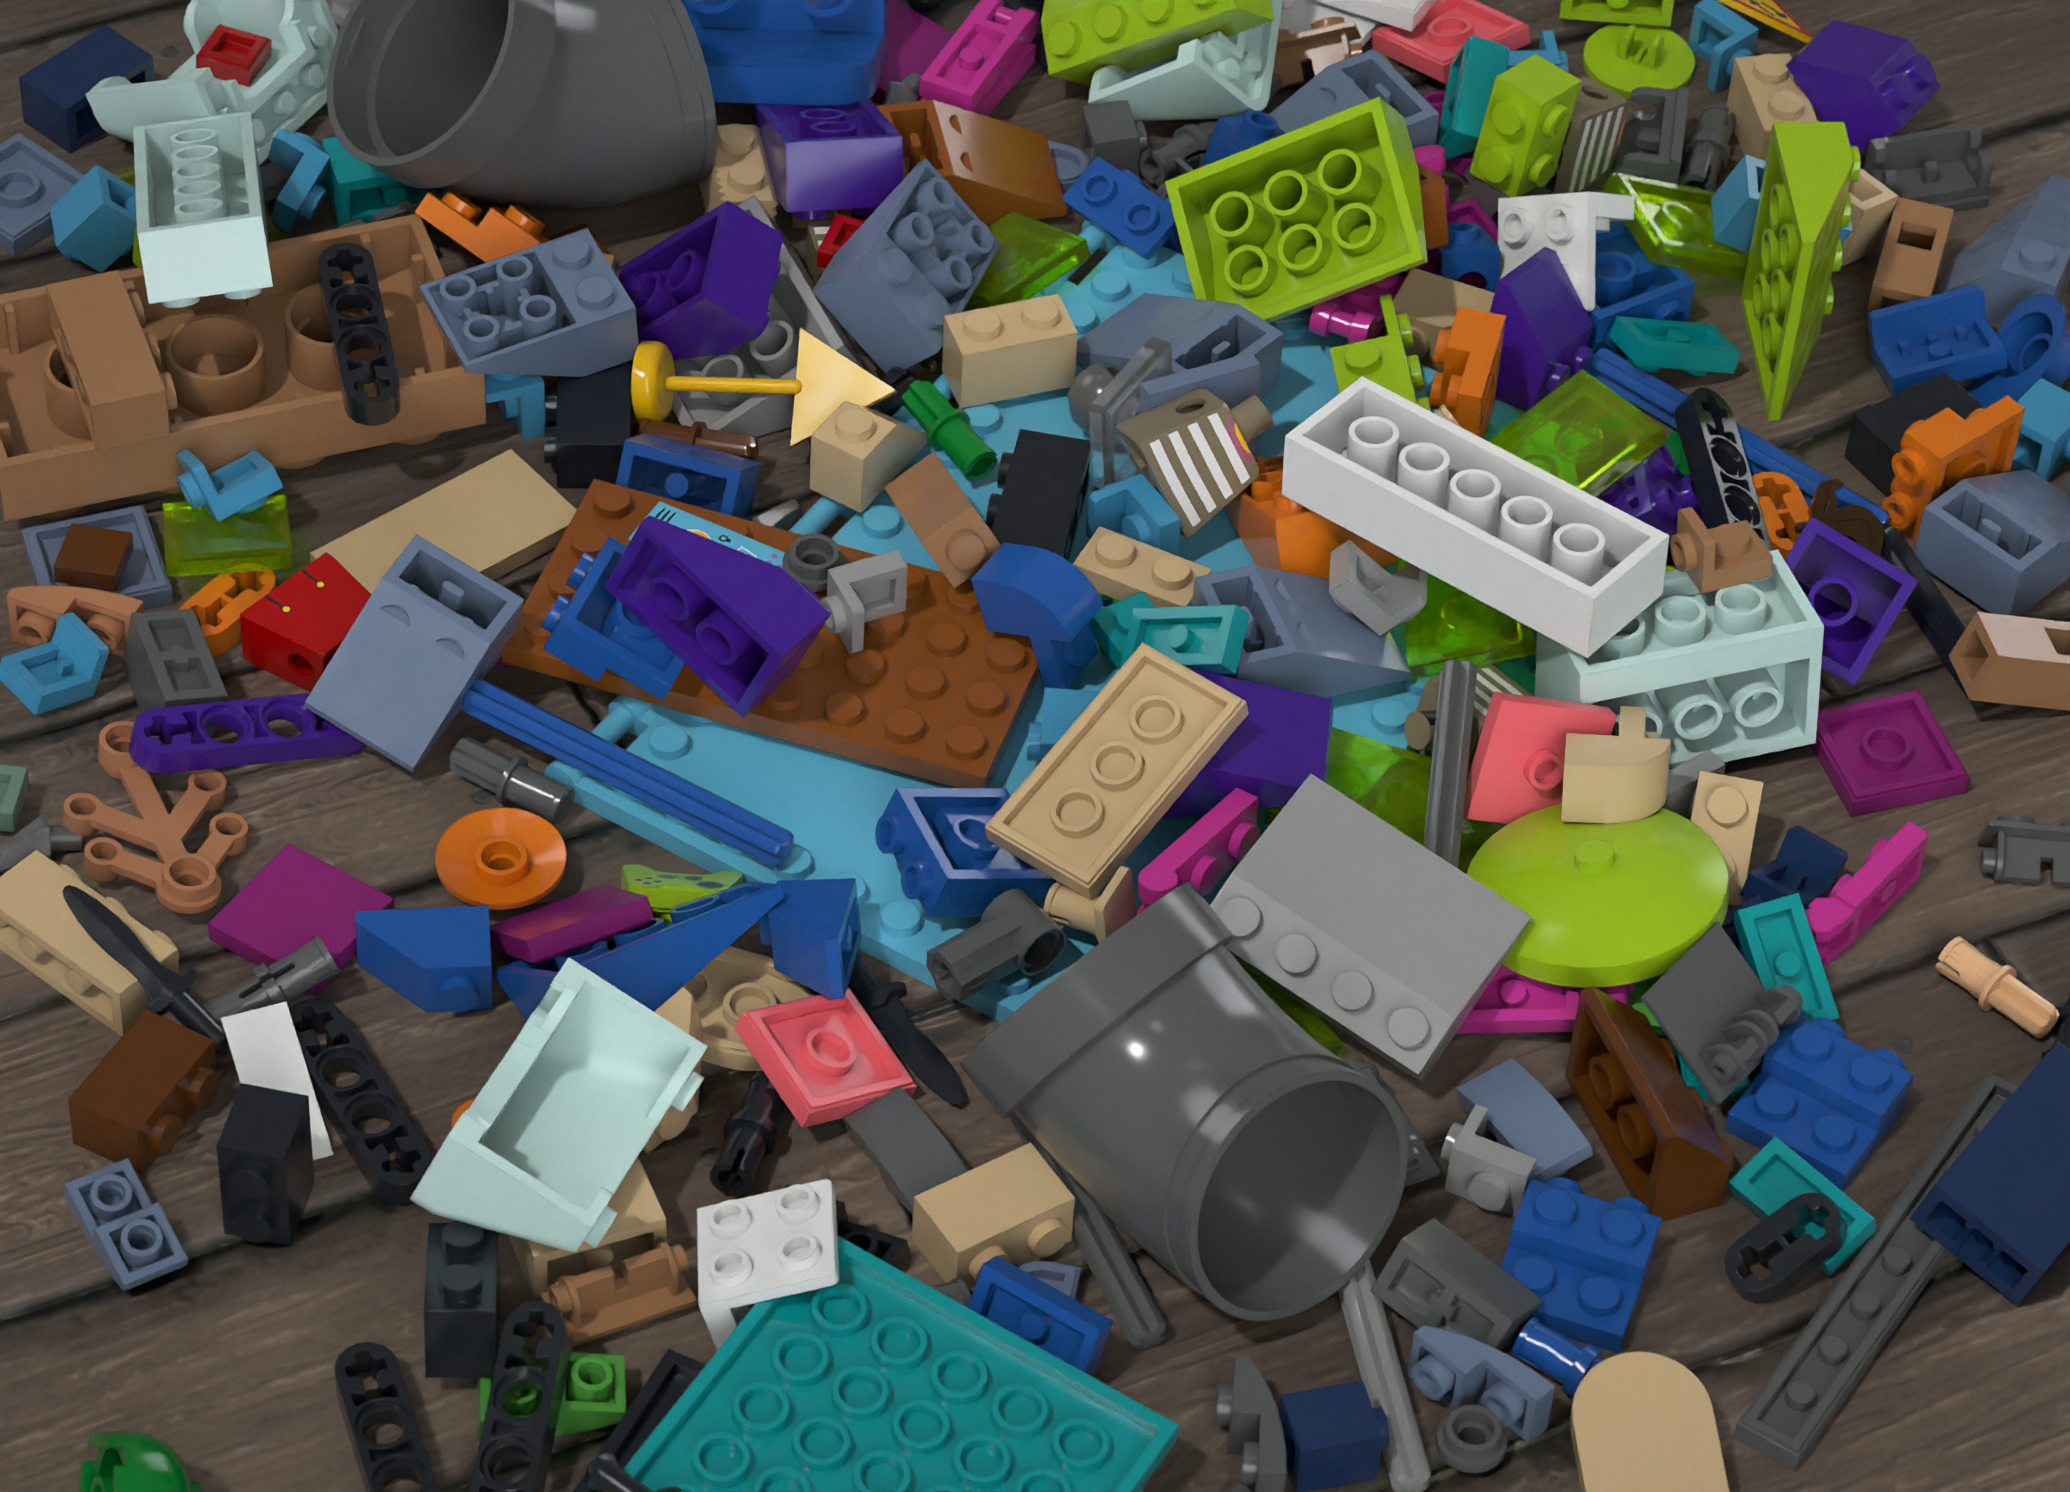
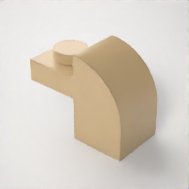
[1561,706,1671,824]

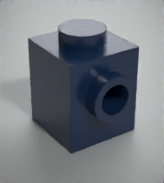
[1279,1380,1390,1492]

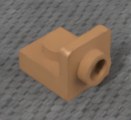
[1670,507,1773,594]

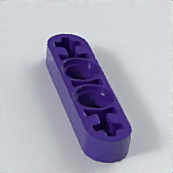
[129,693,368,774]

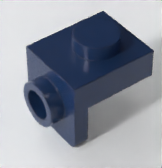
[1740,825,1848,909]

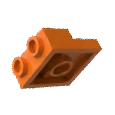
[415,190,550,263]
[1429,306,1506,439]
[1882,395,2025,543]

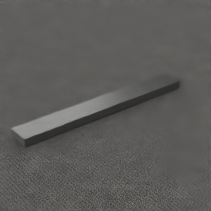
[1733,1072,2018,1471]

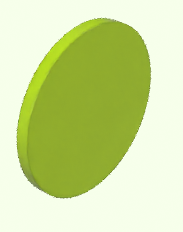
[1583,23,1695,99]

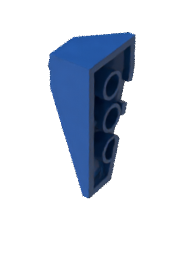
[495,882,785,1022]

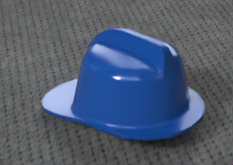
[1968,293,2070,408]

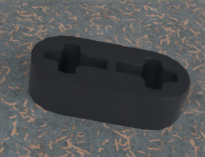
[1725,1193,1846,1303]

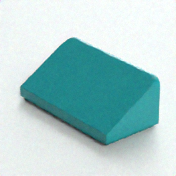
[1436,35,1510,160]

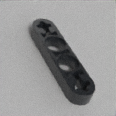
[318,243,401,426]
[1674,387,1773,551]
[289,999,432,1206]
[470,1301,572,1492]
[335,1342,439,1492]

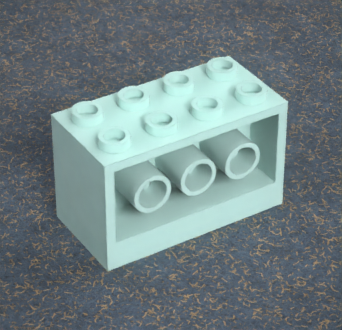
[1535,549,1824,770]

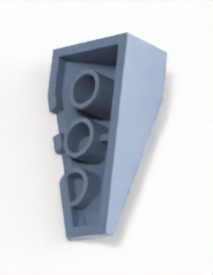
[1935,174,2070,325]

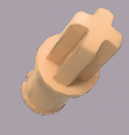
[1935,936,2059,1038]

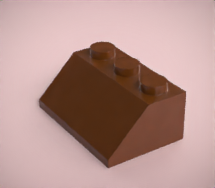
[1565,987,1733,1222]

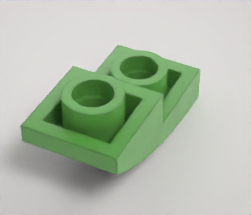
[477,1352,626,1438]

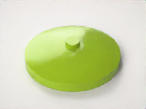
[1466,803,1729,988]

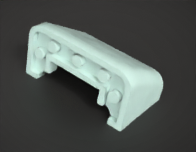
[85,0,339,165]
[1088,0,1283,121]
[410,958,708,1253]

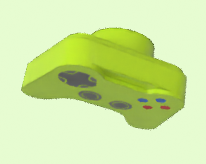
[621,864,743,923]

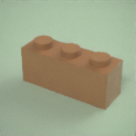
[46,270,177,452]

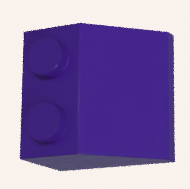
[1786,20,1941,152]
[1490,247,1594,414]
[1785,516,1919,687]

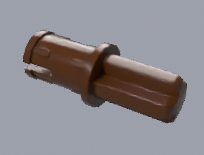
[637,418,759,461]

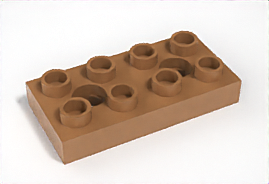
[0,214,486,522]

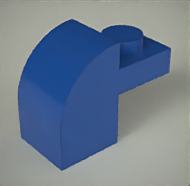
[971,543,1103,689]

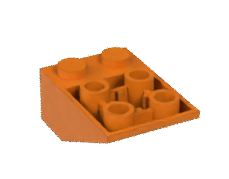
[1224,455,1398,579]

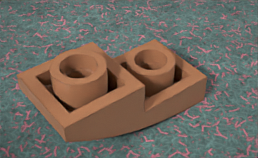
[6,585,145,657]

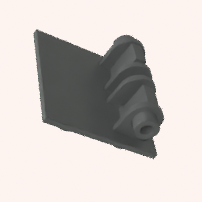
[1641,922,1803,1105]

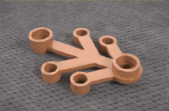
[62,721,249,914]

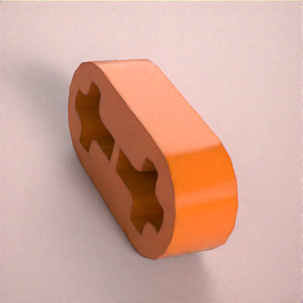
[1752,472,1809,560]
[179,561,276,657]

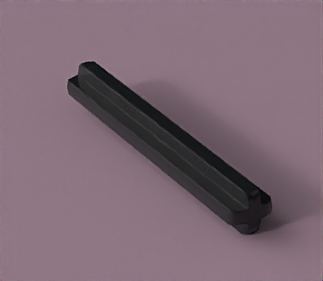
[1880,526,2001,712]

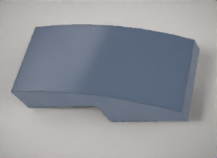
[1456,1058,1594,1182]
[64,1158,188,1291]
[1407,1325,1555,1444]

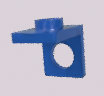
[1430,222,1500,293]

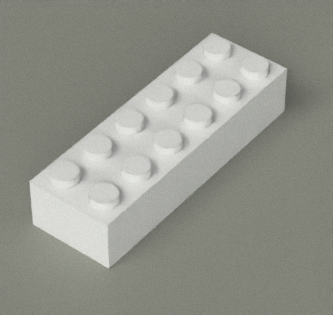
[1282,376,1670,658]

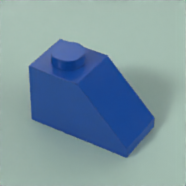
[759,878,862,999]
[355,905,493,1012]

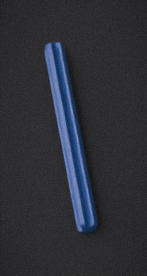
[1586,348,1891,530]
[462,678,794,867]

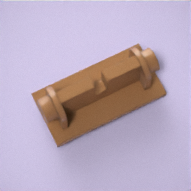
[1273,17,1363,89]
[541,1242,697,1347]

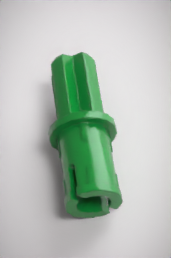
[902,380,998,482]

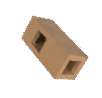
[1863,197,1954,330]
[884,451,1001,588]
[1949,612,2070,711]

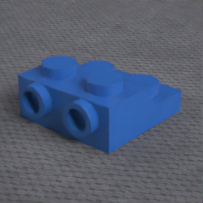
[1587,220,1695,355]
[541,536,685,701]
[875,788,1057,917]
[1725,1015,1914,1191]
[1500,1177,1662,1354]

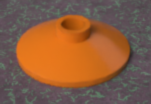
[435,807,567,910]

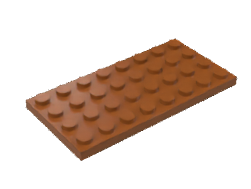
[502,479,1041,788]

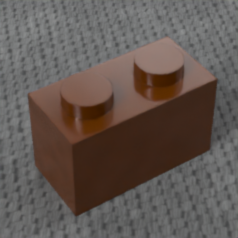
[68,1009,220,1175]

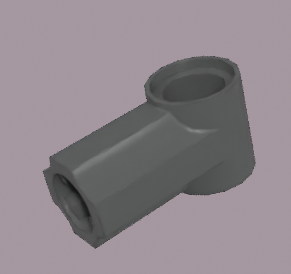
[926,889,1067,1002]

